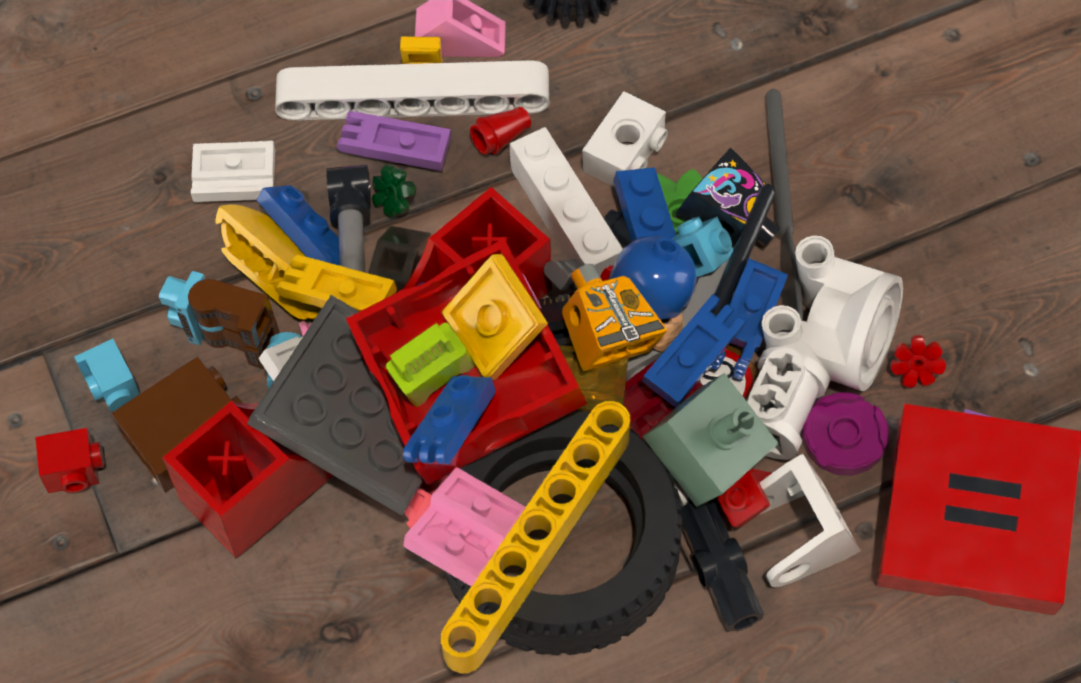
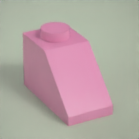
[415,0,506,57]

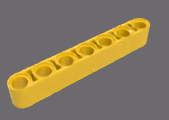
[441,401,630,673]

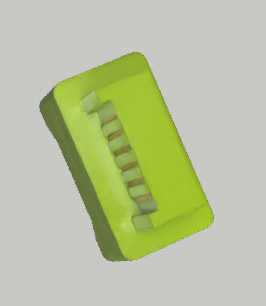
[386,323,475,407]

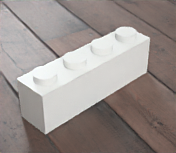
[509,127,623,275]

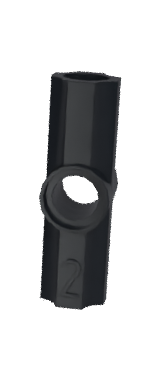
[681,499,764,632]

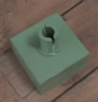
[642,373,779,507]

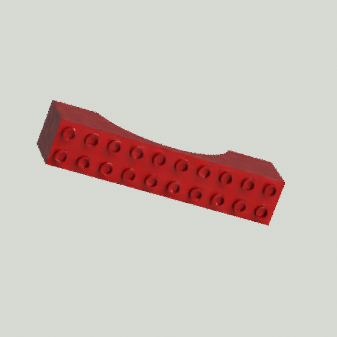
[162,187,552,558]

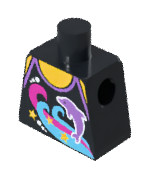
[675,147,780,247]

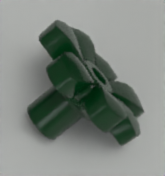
[372,165,416,217]

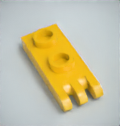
[275,255,397,311]

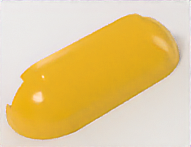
[216,205,322,319]

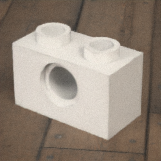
[583,91,668,187]

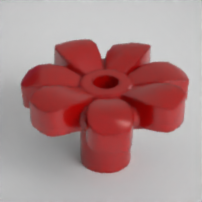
[891,335,946,388]

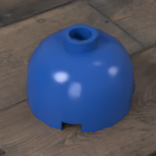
[609,236,697,319]

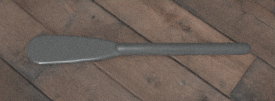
[766,89,803,321]

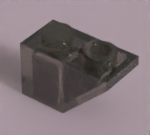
[368,226,431,293]

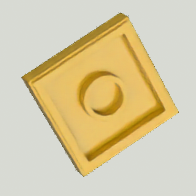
[442,254,548,380]

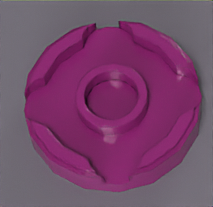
[802,392,888,476]

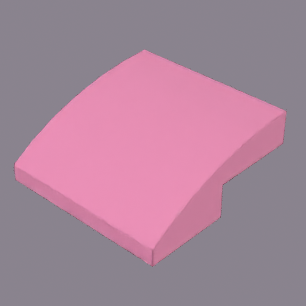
[403,467,526,587]

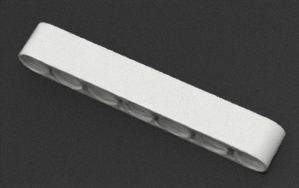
[275,60,550,120]

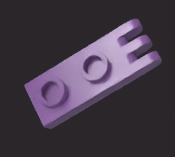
[337,111,452,171]

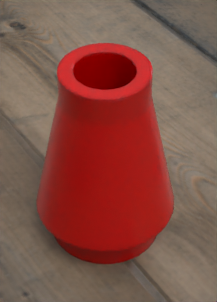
[470,106,531,155]

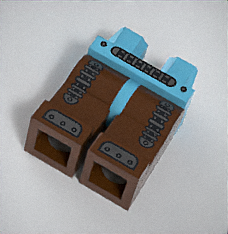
[159,271,280,369]

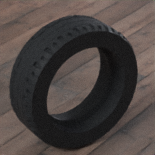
[445,409,682,655]

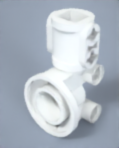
[746,236,903,460]

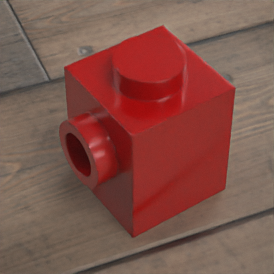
[35,428,105,493]

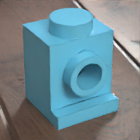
[74,339,140,412]

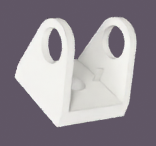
[757,454,861,587]

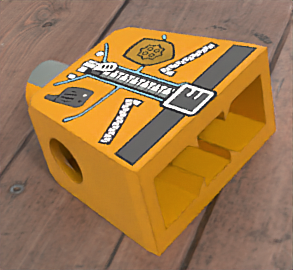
[562,264,667,372]

